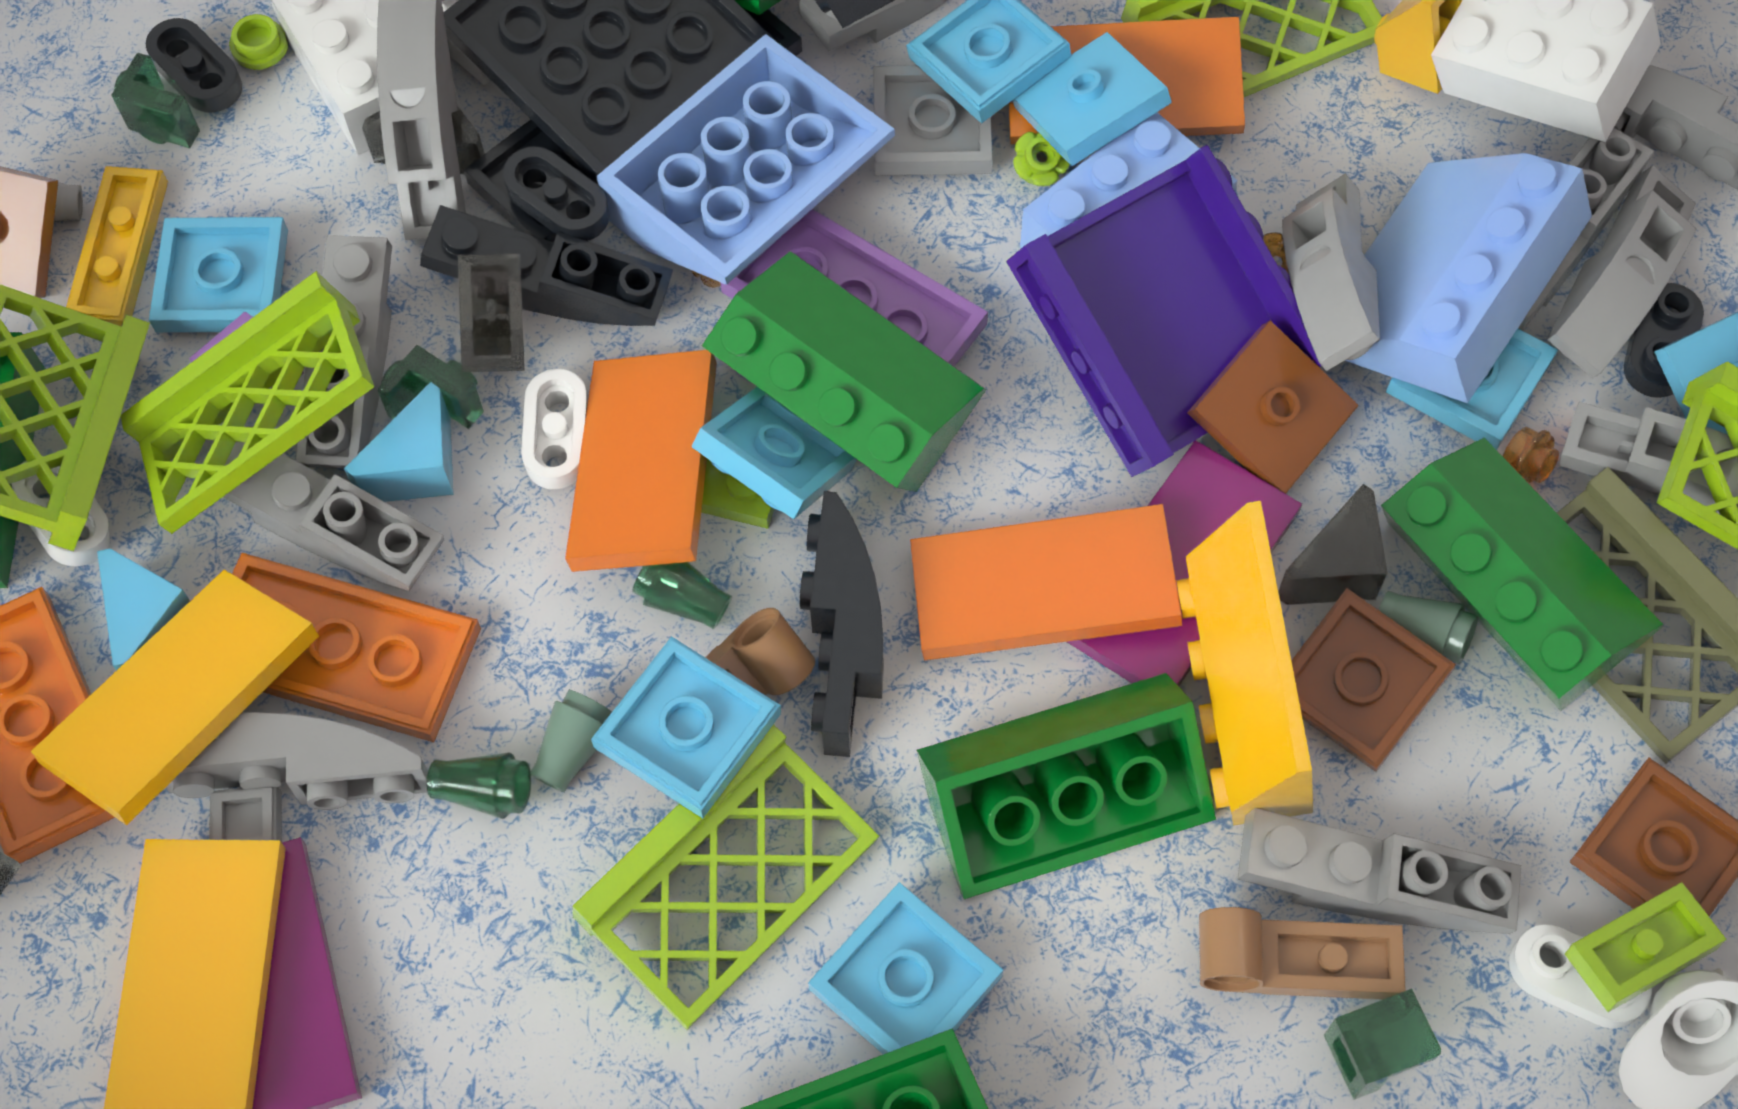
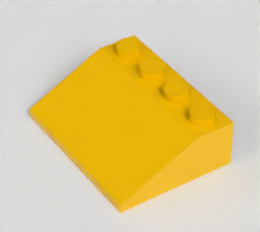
[1176,501,1313,826]

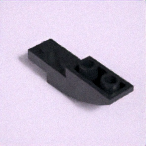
[420,205,673,326]
[800,491,884,757]

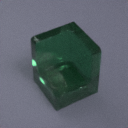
[1324,989,1441,1100]

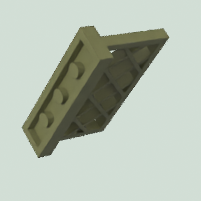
[1556,467,1738,764]

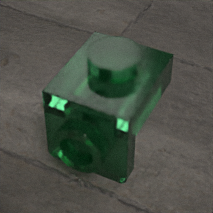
[111,53,200,149]
[378,345,484,429]

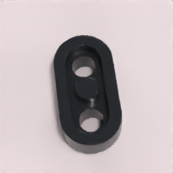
[145,18,242,113]
[503,147,610,241]
[1624,283,1704,398]

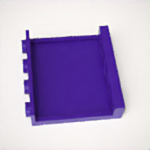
[1006,145,1321,477]

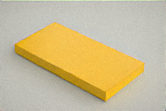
[31,569,319,825]
[104,839,286,1109]

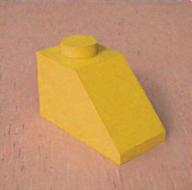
[1374,0,1462,94]

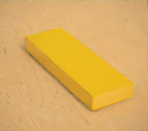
[66,166,168,326]

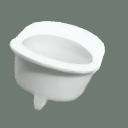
[1618,968,1738,1109]

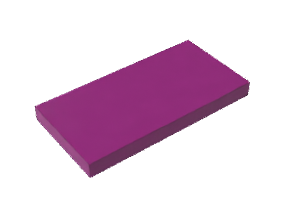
[1067,440,1302,686]
[252,837,362,1109]

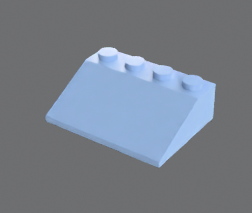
[597,34,895,285]
[1345,153,1592,403]

